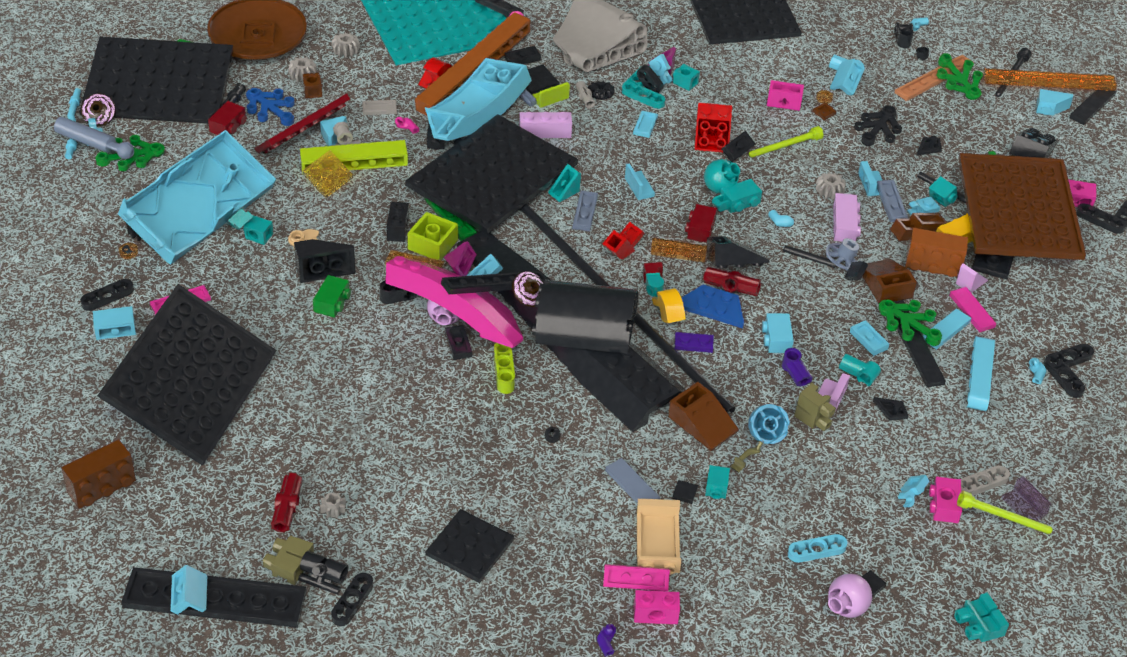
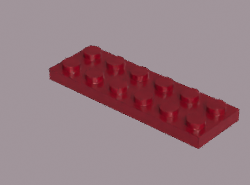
[254,93,350,154]

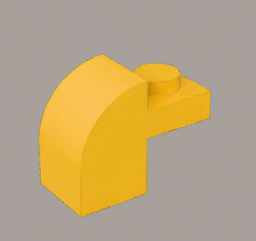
[652,288,686,323]

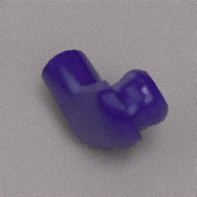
[597,624,616,657]

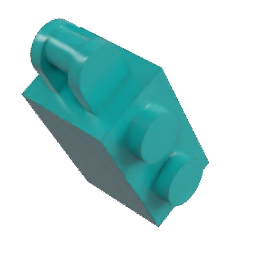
[712,179,762,213]

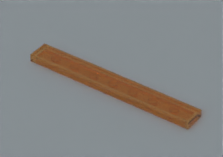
[983,69,1117,91]

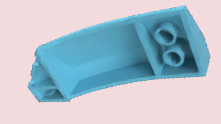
[425,58,532,141]

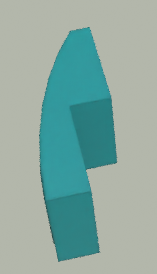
[227,208,253,229]

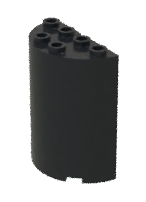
[532,280,639,354]

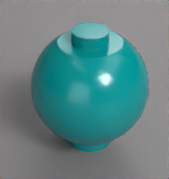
[704,159,740,194]

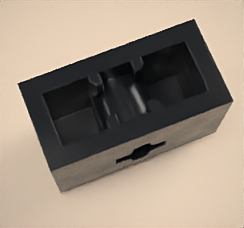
[386,202,409,242]

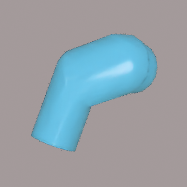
[911,17,929,31]
[1029,358,1046,385]

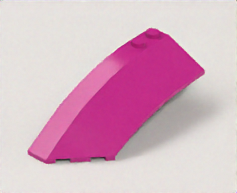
[386,256,523,348]

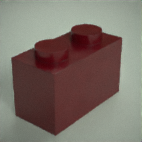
[208,101,247,135]
[685,204,717,243]

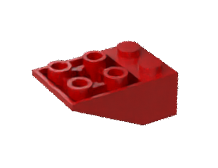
[695,103,732,153]

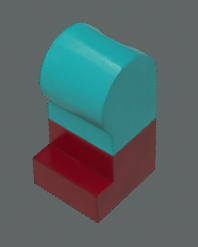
[643,262,664,297]

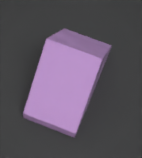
[956,264,988,293]

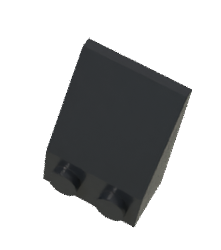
[294,239,356,283]

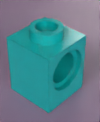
[673,64,700,91]
[929,176,957,207]
[243,215,274,245]
[705,465,730,499]

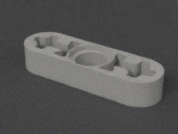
[961,466,1010,496]

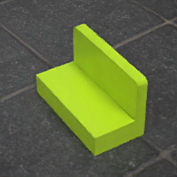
[533,82,570,108]

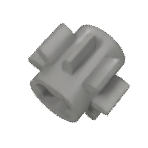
[320,493,346,518]

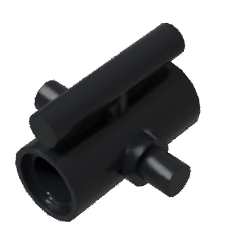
[298,551,349,595]

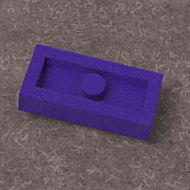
[674,332,714,353]

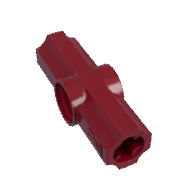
[703,267,761,296]
[271,473,303,533]

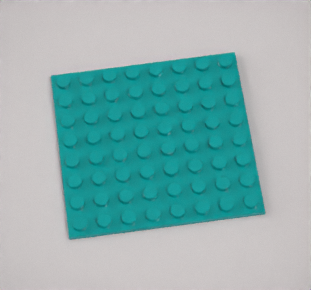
[361,0,506,66]

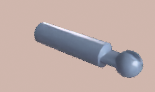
[54,116,134,159]

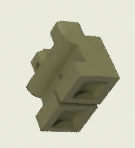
[794,383,836,431]
[263,536,314,585]

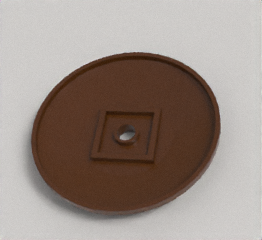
[207,0,307,60]

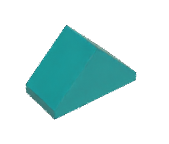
[548,164,581,202]

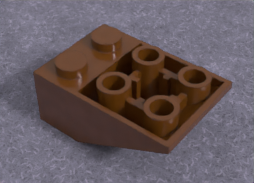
[862,259,917,304]
[668,382,739,451]

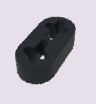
[636,65,664,93]

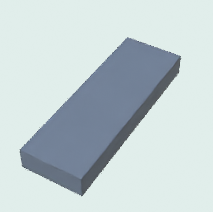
[877,180,908,222]
[572,191,598,231]
[605,458,660,503]

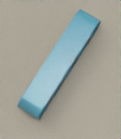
[966,336,995,411]

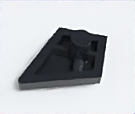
[917,135,942,155]
[873,397,909,421]

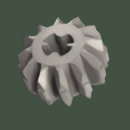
[332,32,360,58]
[288,57,317,82]
[816,172,846,200]

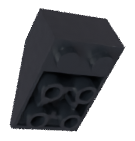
[1009,128,1059,158]
[707,236,770,268]

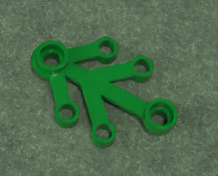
[936,53,983,100]
[95,135,165,171]
[878,300,942,346]

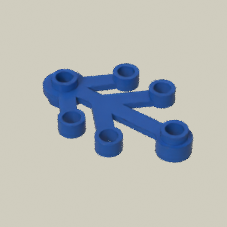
[246,88,295,126]

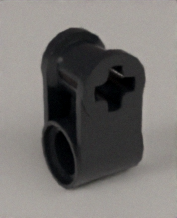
[894,22,914,49]
[379,280,417,304]

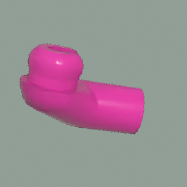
[395,117,419,134]

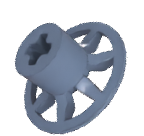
[826,238,860,270]

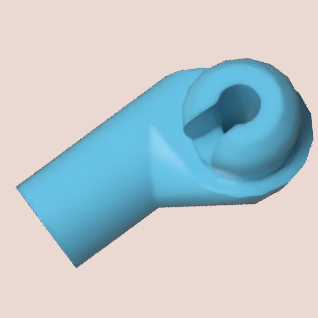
[768,210,794,227]

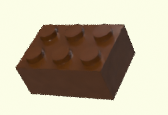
[61,439,136,509]

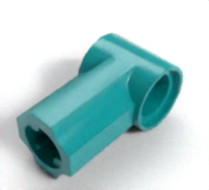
[839,354,881,386]

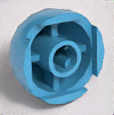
[748,404,790,444]

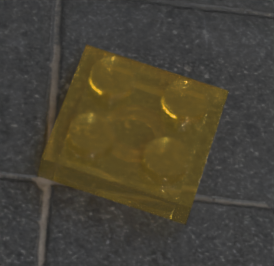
[303,150,353,198]

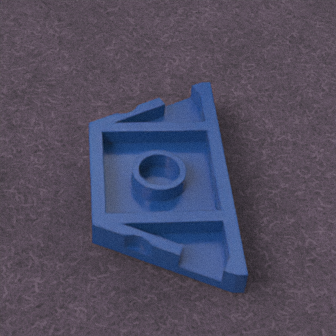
[682,284,744,329]

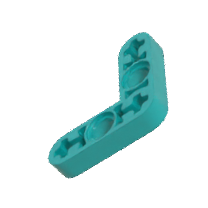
[622,66,666,109]

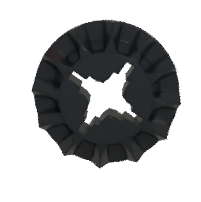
[588,80,614,100]

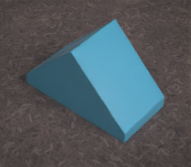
[320,116,347,146]

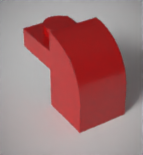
[418,57,452,89]
[602,222,645,259]

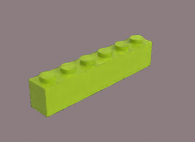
[300,140,408,174]

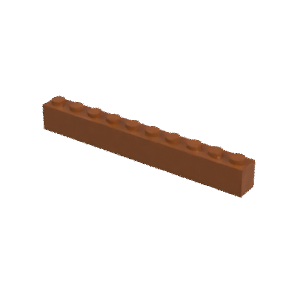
[415,12,530,116]

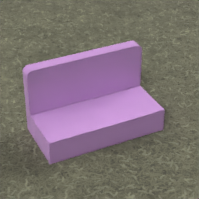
[818,373,850,409]

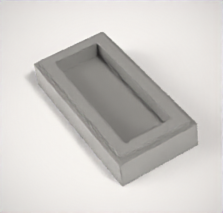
[362,100,397,115]

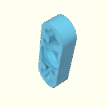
[788,534,847,563]

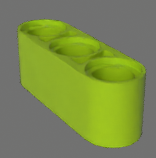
[494,343,515,394]

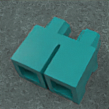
[954,592,1009,642]

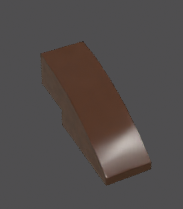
[890,213,948,241]

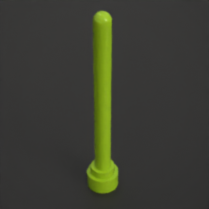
[749,126,824,157]
[957,490,1053,534]

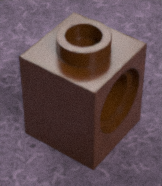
[302,73,322,99]

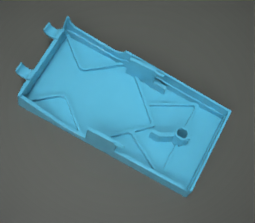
[118,130,276,265]

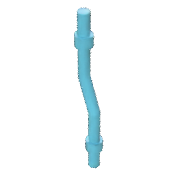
[65,88,81,159]

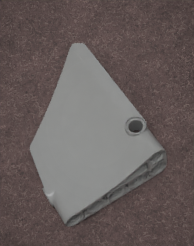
[553,0,648,72]

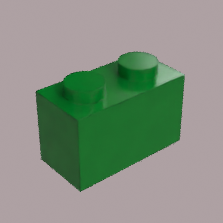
[313,275,351,318]

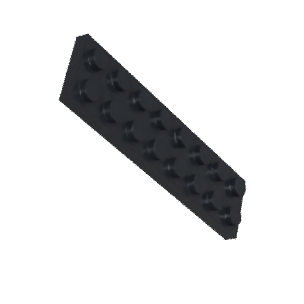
[121,567,307,628]

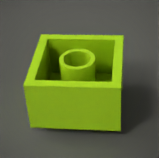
[407,212,458,262]

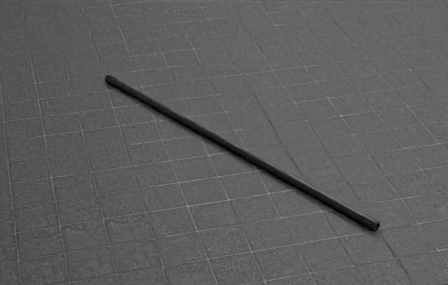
[453,138,736,415]

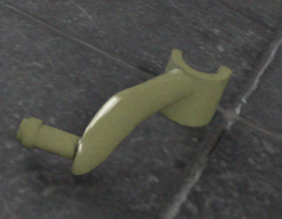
[731,441,764,473]

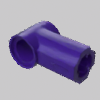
[781,348,813,387]

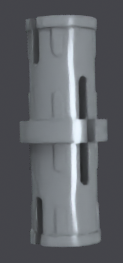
[575,81,595,109]

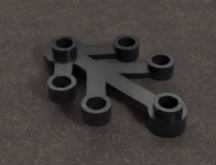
[854,105,902,146]

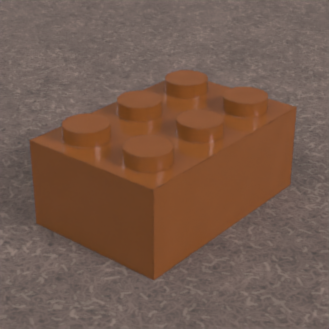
[905,228,968,277]

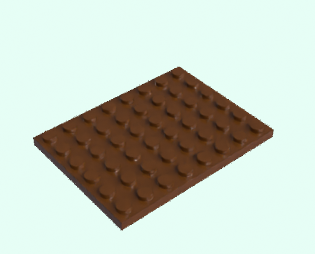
[958,153,1086,260]

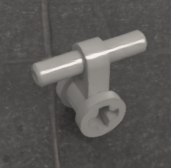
[331,122,361,146]

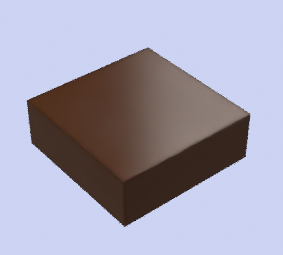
[813,103,837,120]

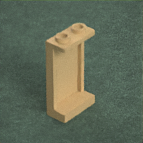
[637,498,681,575]

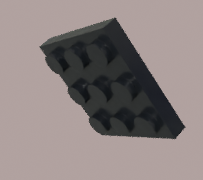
[425,509,514,583]

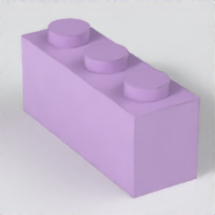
[519,112,572,138]
[833,193,861,242]

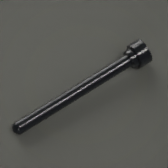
[995,48,1032,97]

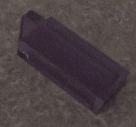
[1002,476,1051,521]

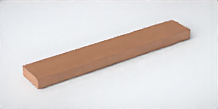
[895,55,974,101]

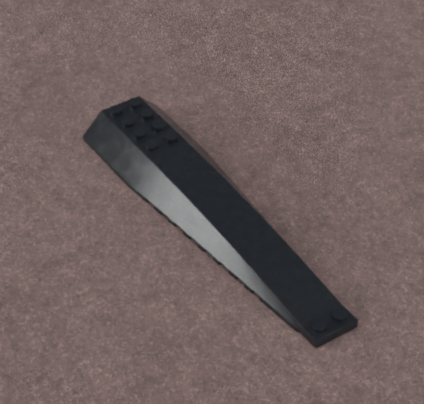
[457,231,686,432]

